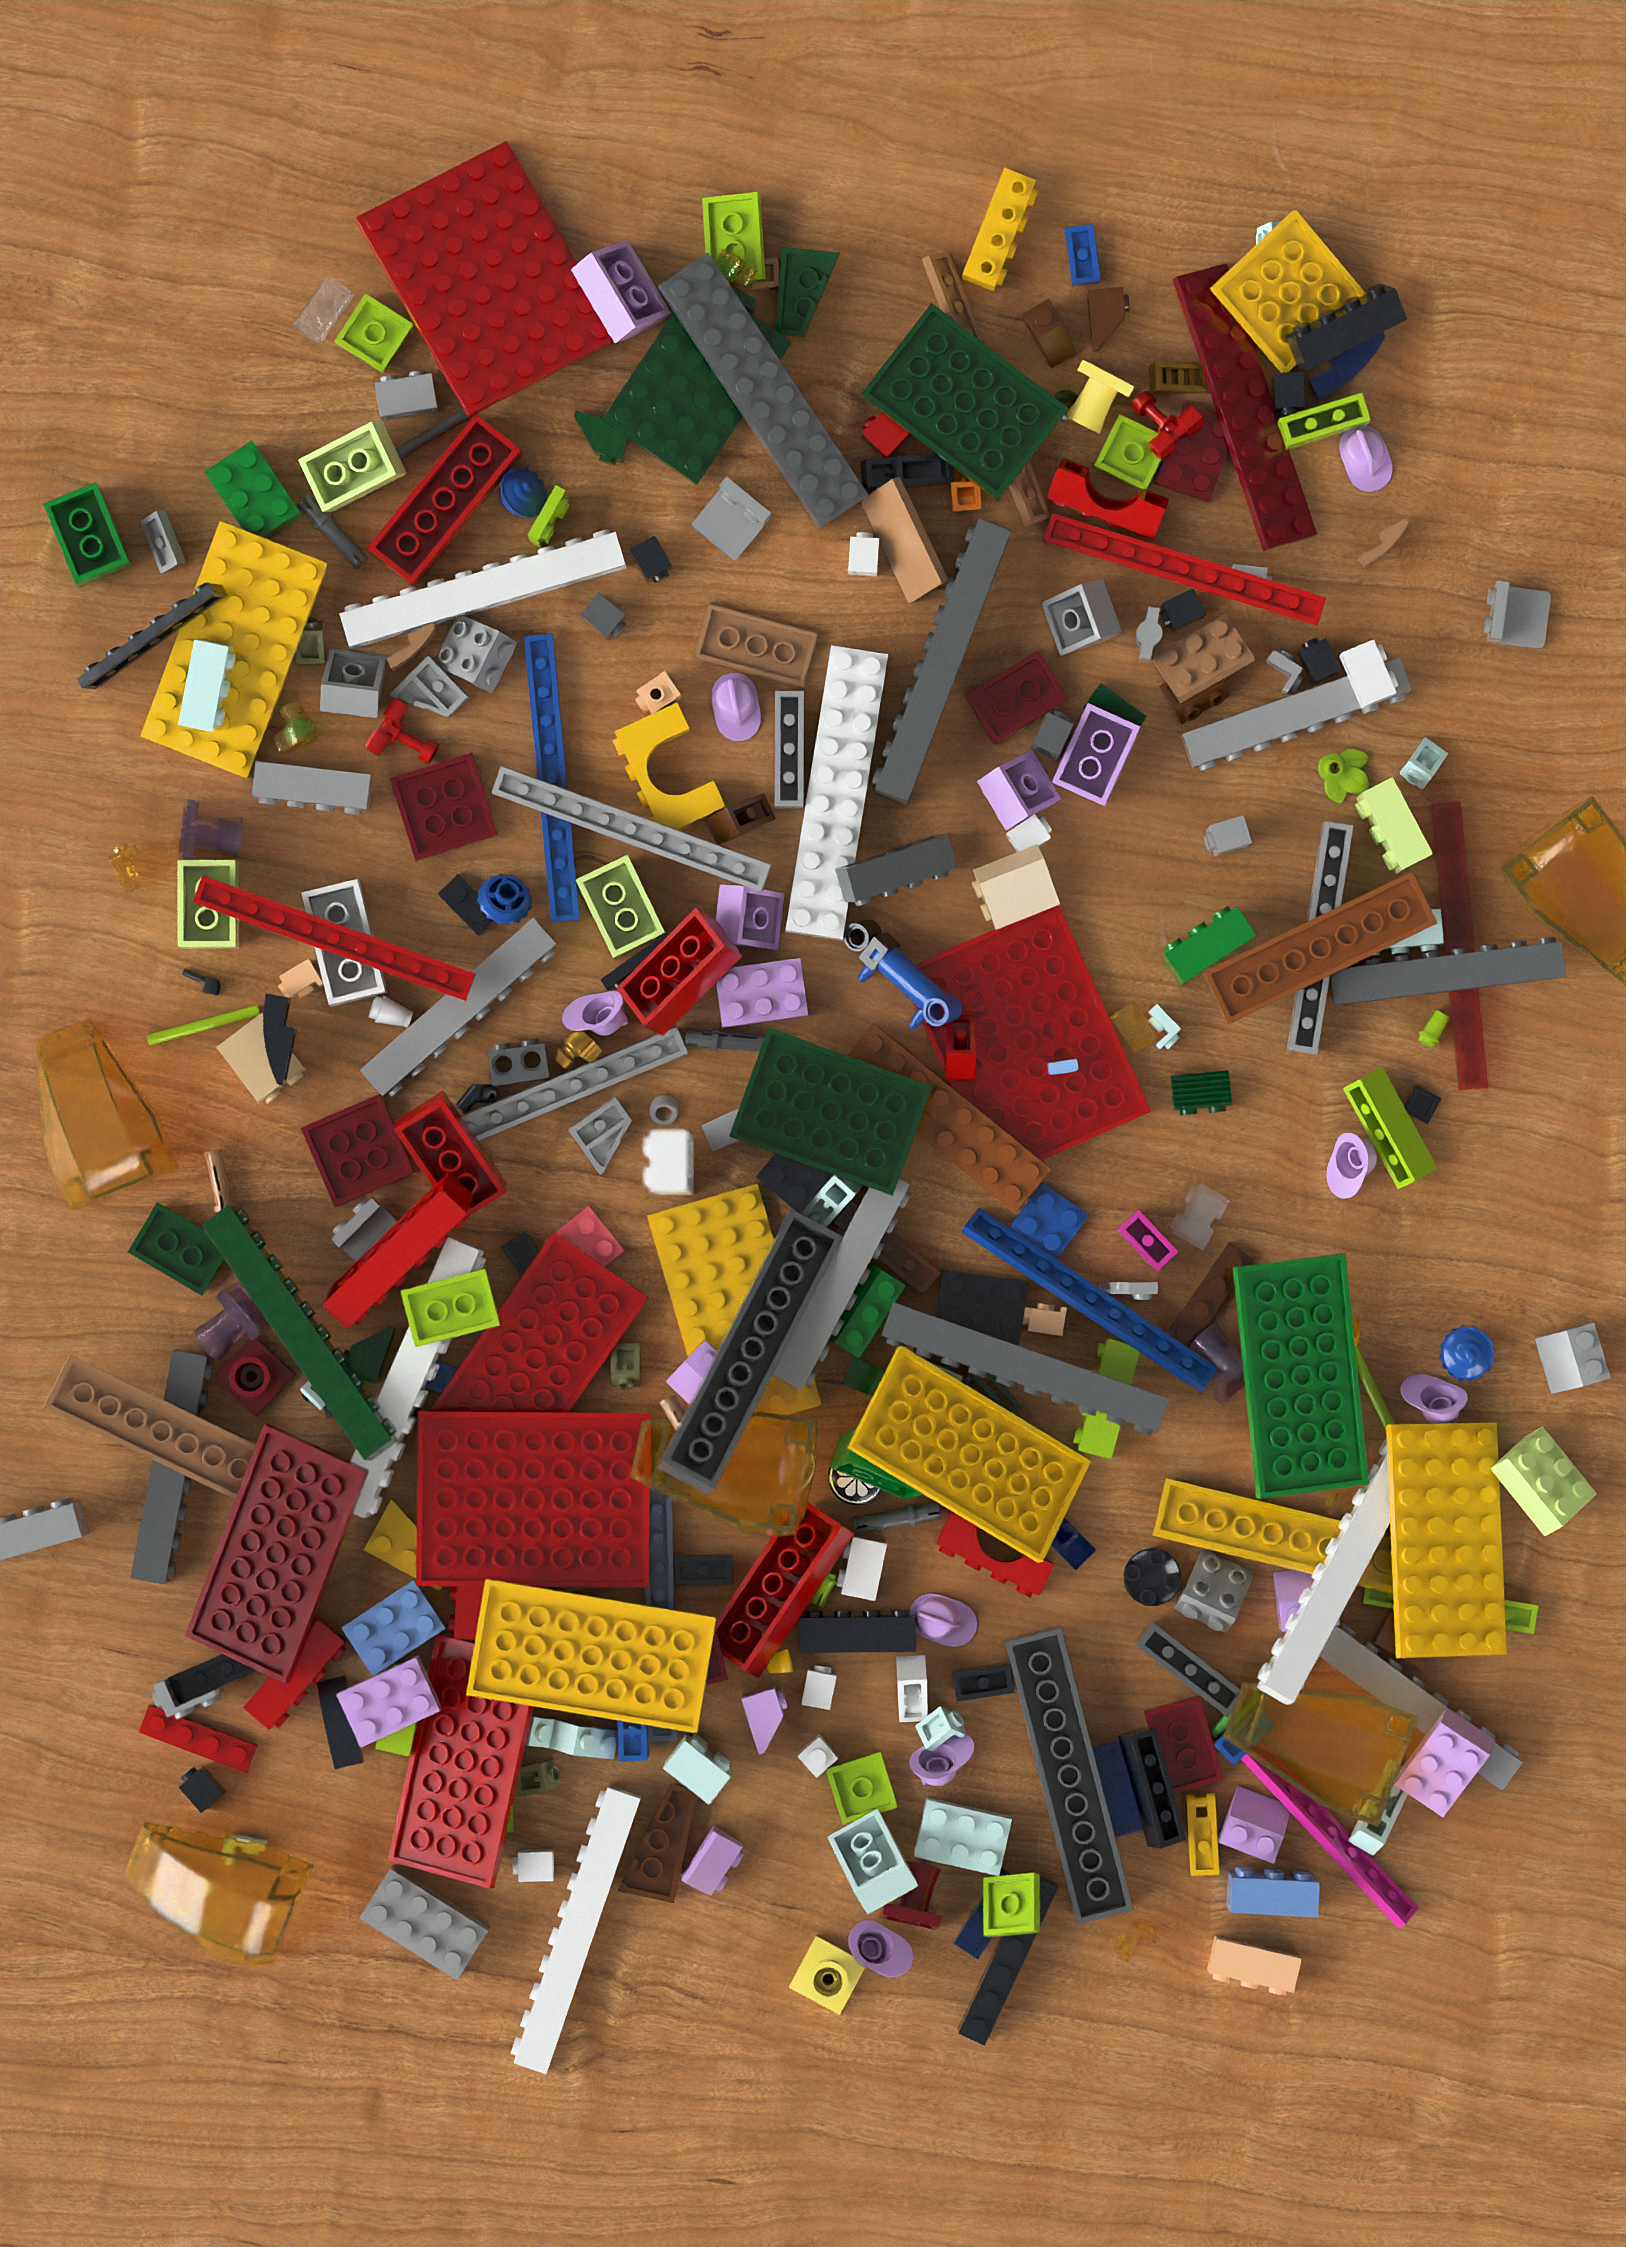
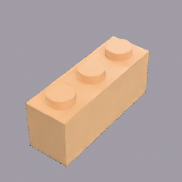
[1207,1935,1302,1996]

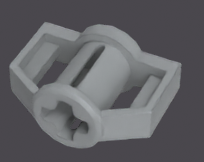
[1135,606,1162,662]

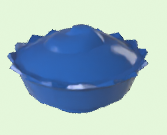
[499,466,548,518]
[477,874,533,925]
[1439,1325,1495,1382]

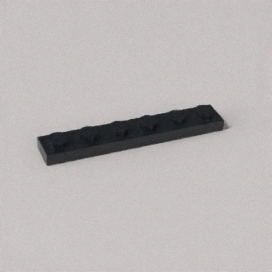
[77,582,228,690]

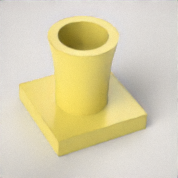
[1065,360,1136,434]
[789,1935,865,2015]

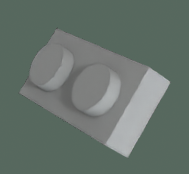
[140,509,186,574]

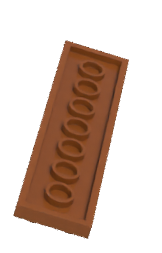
[1203,871,1437,1024]
[847,1023,1053,1214]

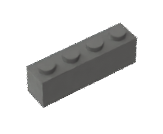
[835,834,957,906]
[1134,1621,1246,1717]

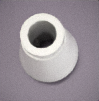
[368,995,413,1028]

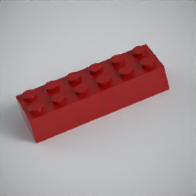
[367,414,523,587]
[322,1172,474,1329]
[715,1496,855,1678]

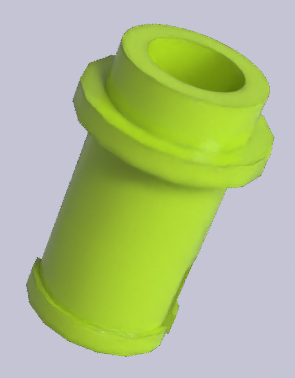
[1418,1010,1450,1048]
[810,1571,838,1607]

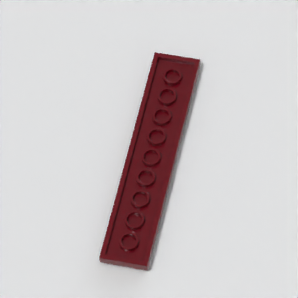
[1172,263,1317,551]

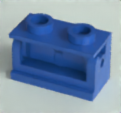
[618,1720,649,1761]

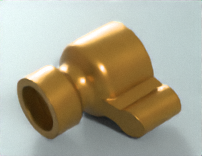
[551,1030,604,1071]

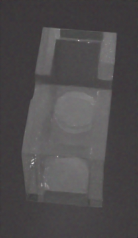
[292,277,355,343]
[1170,1183,1231,1251]

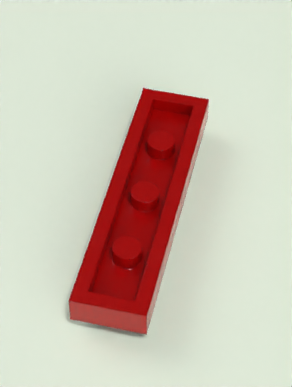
[139,1705,258,1773]

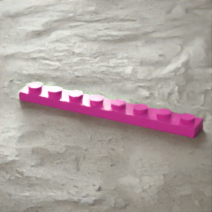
[1241,1739,1418,1929]

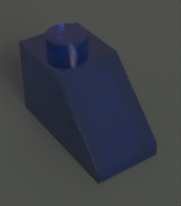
[1051,1517,1096,1570]

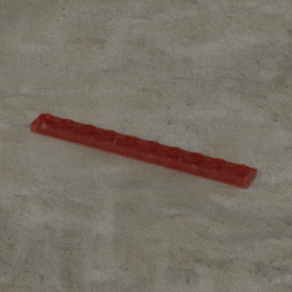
[1431,801,1488,1091]

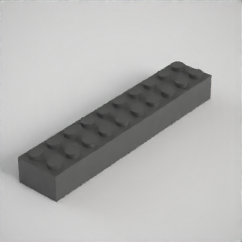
[657,253,869,529]
[872,519,1011,806]
[657,1209,843,1495]
[882,1303,1169,1435]
[1004,1626,1133,1925]

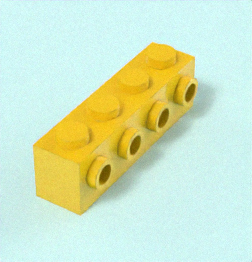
[962,168,1039,292]

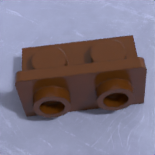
[1159,679,1230,724]

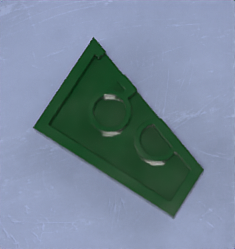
[775,247,840,337]

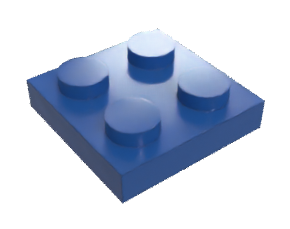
[1009,1182,1089,1259]

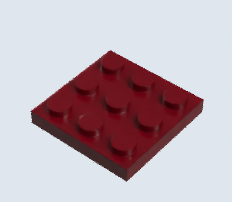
[390,753,498,861]
[301,1094,415,1208]

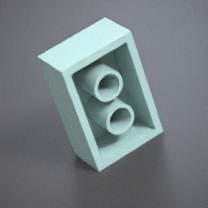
[663,1733,732,1804]
[914,1797,1012,1876]
[827,1809,918,1914]

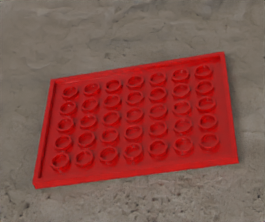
[356,141,614,418]
[913,905,1151,1160]
[416,1411,650,1588]

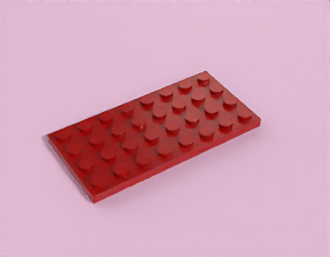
[429,1231,648,1413]
[387,1634,534,1888]

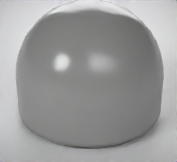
[650,1095,679,1125]

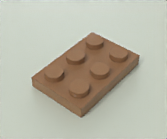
[1151,614,1255,703]

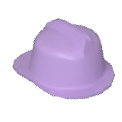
[1339,425,1393,492]
[711,673,761,741]
[562,990,628,1036]
[1326,1132,1377,1199]
[1400,1374,1468,1424]
[909,1593,977,1647]
[910,1734,974,1786]
[848,1920,914,1977]

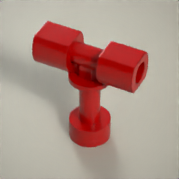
[1131,391,1204,460]
[364,697,439,764]

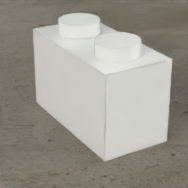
[1339,639,1398,709]
[837,1536,887,1601]

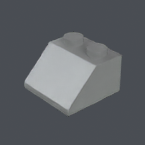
[1041,579,1122,656]
[320,648,387,718]
[1534,1322,1611,1394]

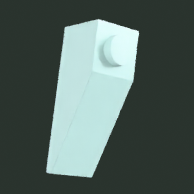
[800,1175,864,1227]
[1348,1759,1408,1855]

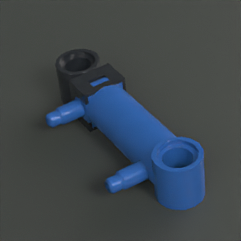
[843,919,962,1030]

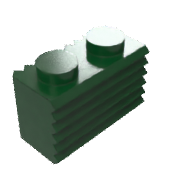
[1170,1070,1232,1116]

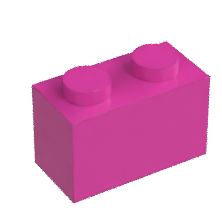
[1116,1210,1178,1272]

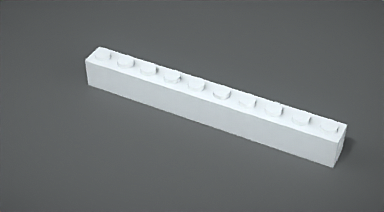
[339,529,626,650]
[1257,1439,1390,1705]
[510,1785,641,2074]

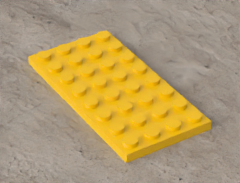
[140,521,329,778]
[647,1183,822,1427]
[848,1346,1091,1563]
[1386,1422,1507,1658]
[466,1579,716,1733]

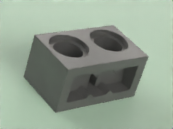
[1031,711,1073,761]
[487,1039,551,1087]

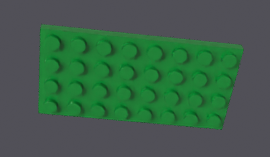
[1233,1253,1369,1499]

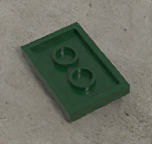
[128,1202,225,1296]

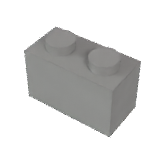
[375,370,439,421]
[1203,815,1252,857]

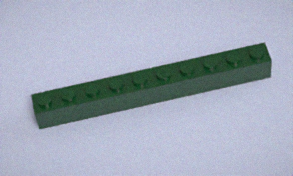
[201,1205,399,1461]

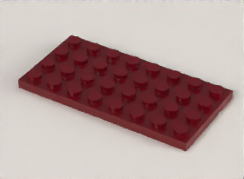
[185,1424,369,1683]

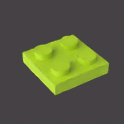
[334,293,414,374]
[1094,414,1161,490]
[528,485,570,548]
[826,1751,898,1825]
[983,1873,1040,1937]

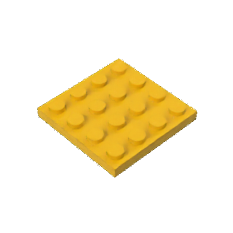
[1210,210,1366,373]

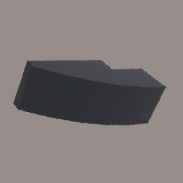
[860,454,954,491]
[263,993,297,1086]
[317,1675,365,1769]

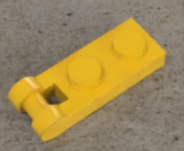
[1185,1793,1220,1876]

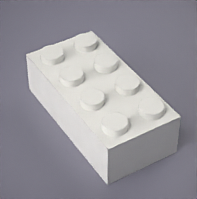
[301,879,388,1006]

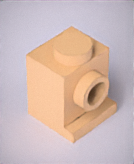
[635,671,681,714]
[278,959,324,999]
[1023,1303,1067,1336]

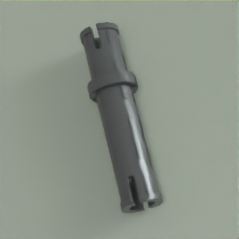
[297,494,369,570]
[685,1028,766,1051]
[853,1502,942,1535]

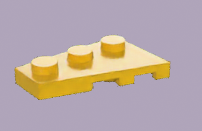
[364,1499,443,1591]

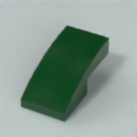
[842,1357,885,1397]

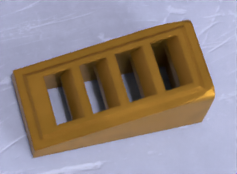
[1149,361,1210,394]

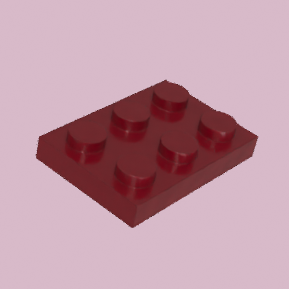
[1155,402,1229,503]
[965,650,1068,745]
[1144,1695,1224,1794]

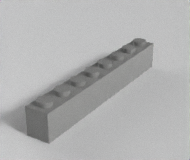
[1181,658,1411,771]
[1286,821,1353,1055]
[360,918,557,1097]
[772,1179,911,1391]
[1319,1623,1522,1791]

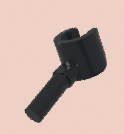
[182,968,221,995]

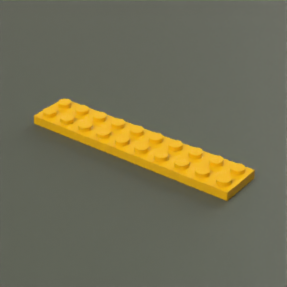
[1152,1478,1393,1594]

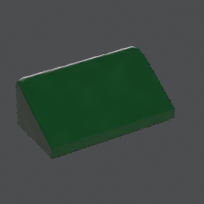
[1083,683,1147,726]

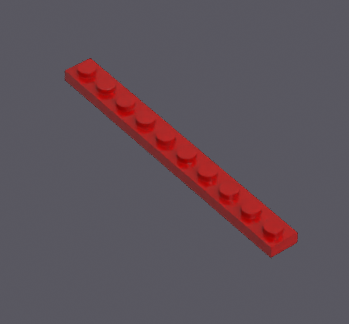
[1043,513,1326,626]
[193,876,476,1001]

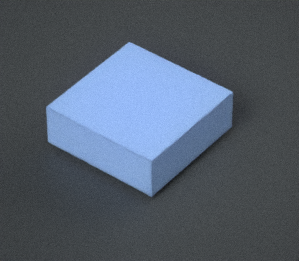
[1047,1059,1078,1075]

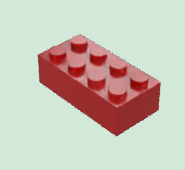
[616,908,743,1036]
[394,1091,507,1216]

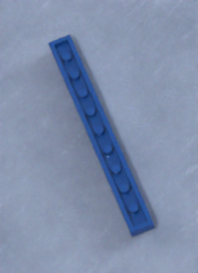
[524,634,580,923]
[962,1208,1219,1394]

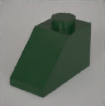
[574,411,629,465]
[344,1327,396,1384]

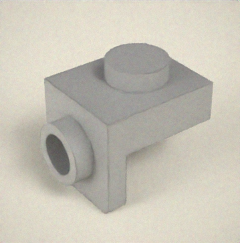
[1265,649,1304,695]

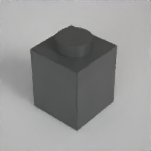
[581,593,627,640]

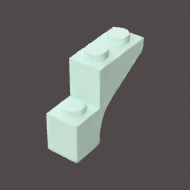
[526,1713,618,1759]

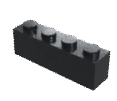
[1286,284,1407,371]
[799,1610,916,1653]
[1117,1727,1187,1848]

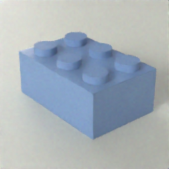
[341,1578,448,1676]
[1226,1867,1320,1917]

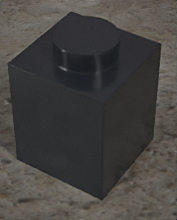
[1272,372,1305,416]
[630,536,672,584]
[1159,589,1206,632]
[1297,637,1341,685]
[179,1766,226,1813]

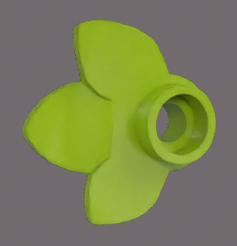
[1318,749,1369,804]

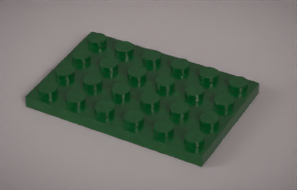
[861,303,1069,501]
[601,311,792,485]
[729,1027,932,1196]

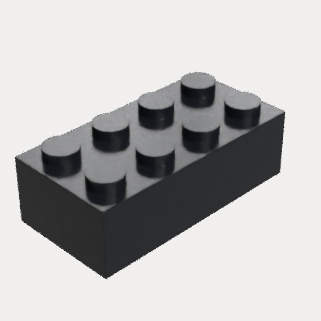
[756,1154,833,1213]

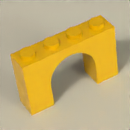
[612,703,726,830]

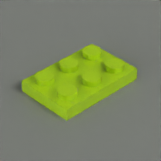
[702,192,766,283]
[401,1269,500,1347]

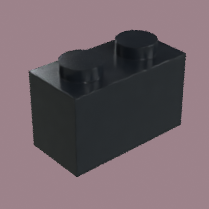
[952,1662,1014,1702]

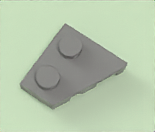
[389,656,470,717]
[568,1096,632,1175]
[1099,1282,1158,1300]

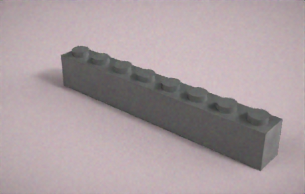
[1331,937,1566,1006]
[131,1350,214,1585]

